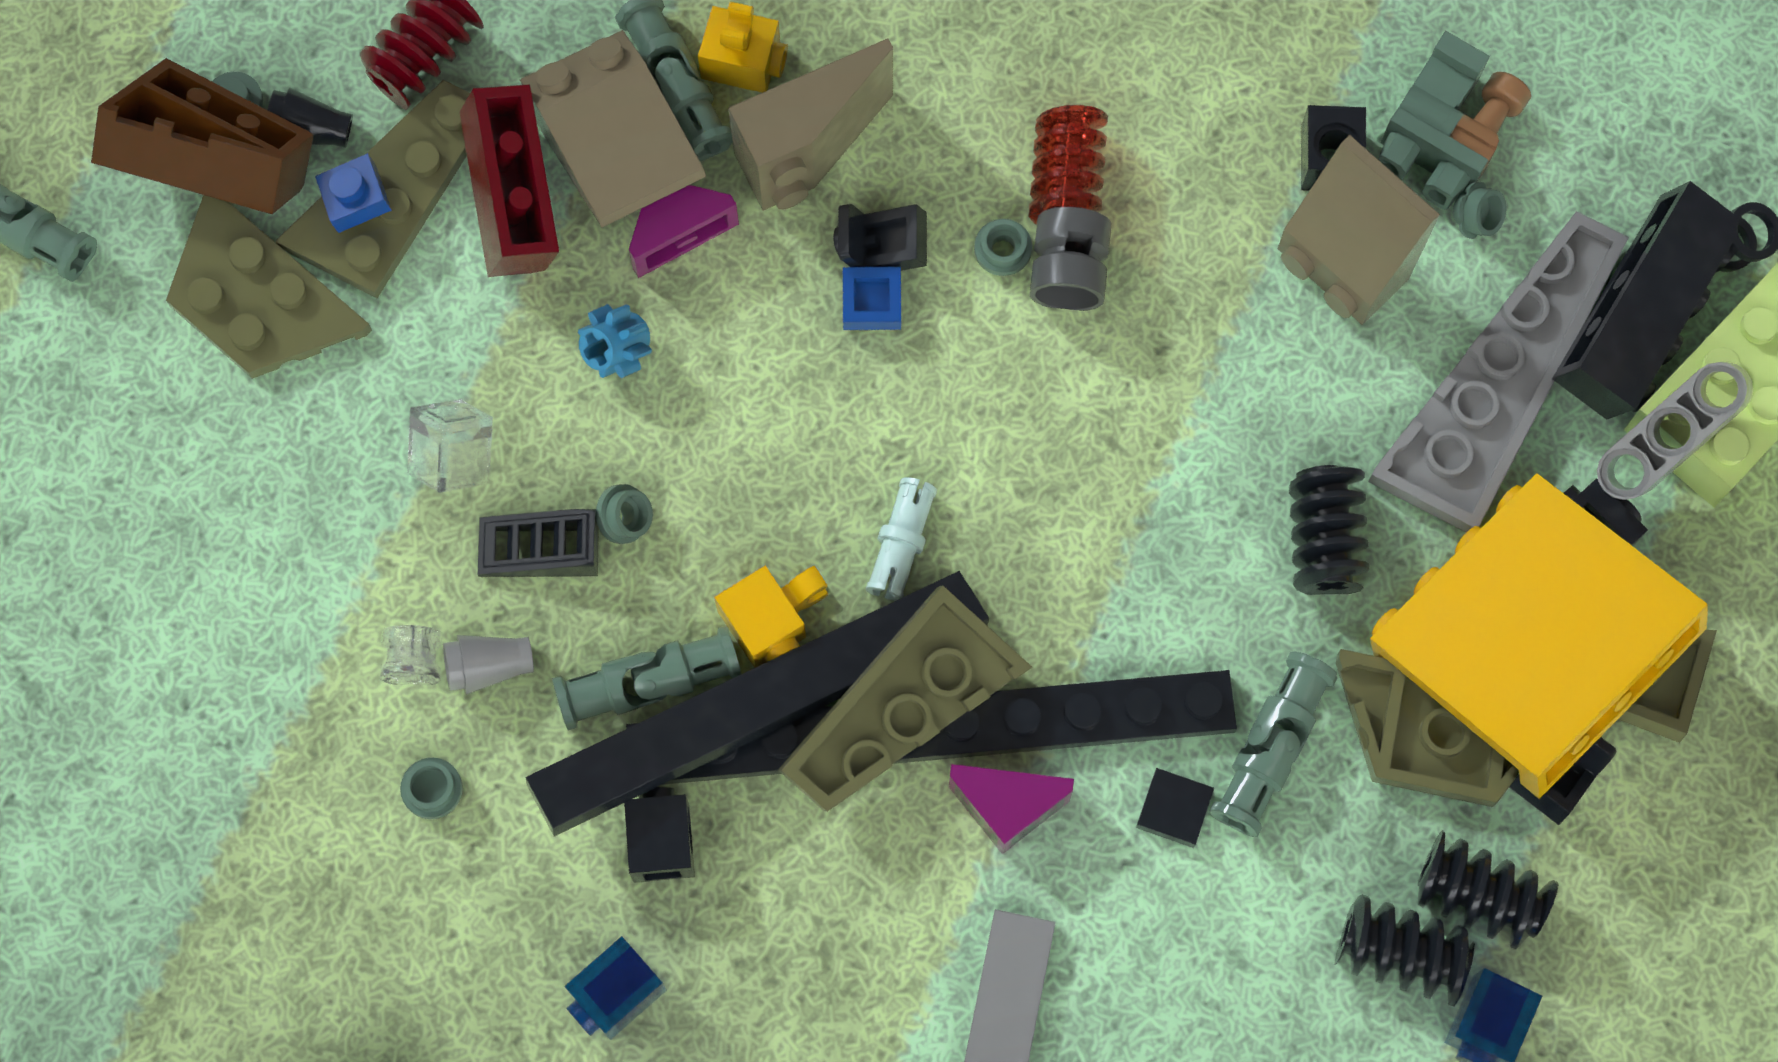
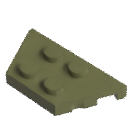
[166,195,372,379]
[1336,649,1519,807]

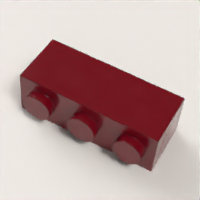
[459,84,559,277]

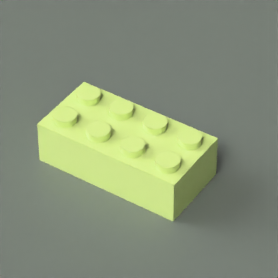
[1624,263,1778,508]

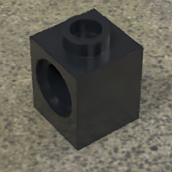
[1301,105,1366,190]
[624,787,695,883]

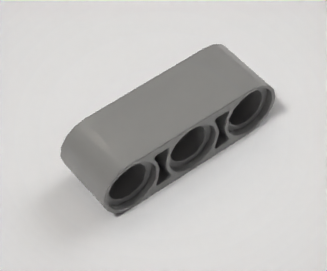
[1597,362,1753,500]

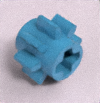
[578,304,652,378]

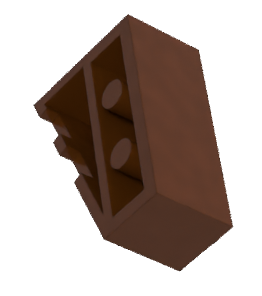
[91,58,314,214]

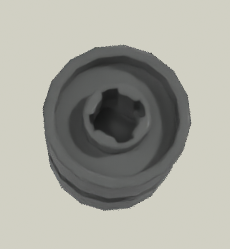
[1029,207,1112,311]

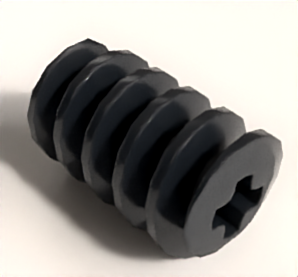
[1289,465,1370,595]
[1417,830,1559,950]
[1334,894,1475,1007]

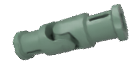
[615,0,733,162]
[0,184,97,282]
[552,625,742,730]
[1210,651,1337,837]

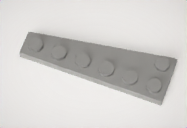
[1368,211,1629,532]

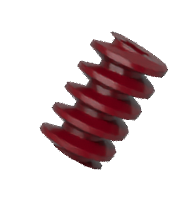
[360,0,484,110]

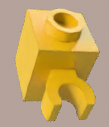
[698,1,788,93]
[714,565,828,668]

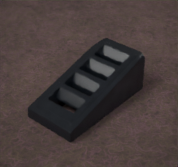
[477,509,599,577]

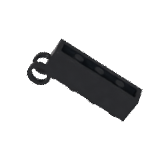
[1552,181,1778,420]

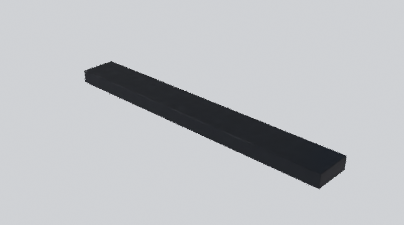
[525,570,989,837]

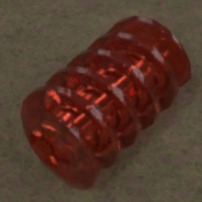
[1028,105,1108,225]

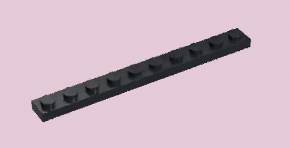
[626,670,1237,785]

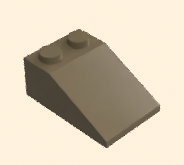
[520,30,706,228]
[728,38,893,211]
[1277,135,1440,325]

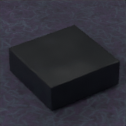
[1136,768,1214,848]

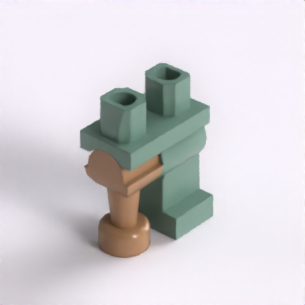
[1378,30,1531,210]

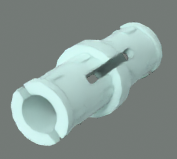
[866,477,937,601]

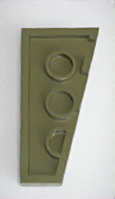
[778,586,1032,812]

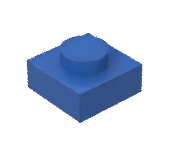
[315,153,392,233]
[843,267,901,330]

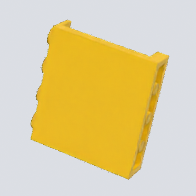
[1370,473,1708,799]

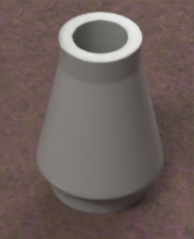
[443,635,534,695]

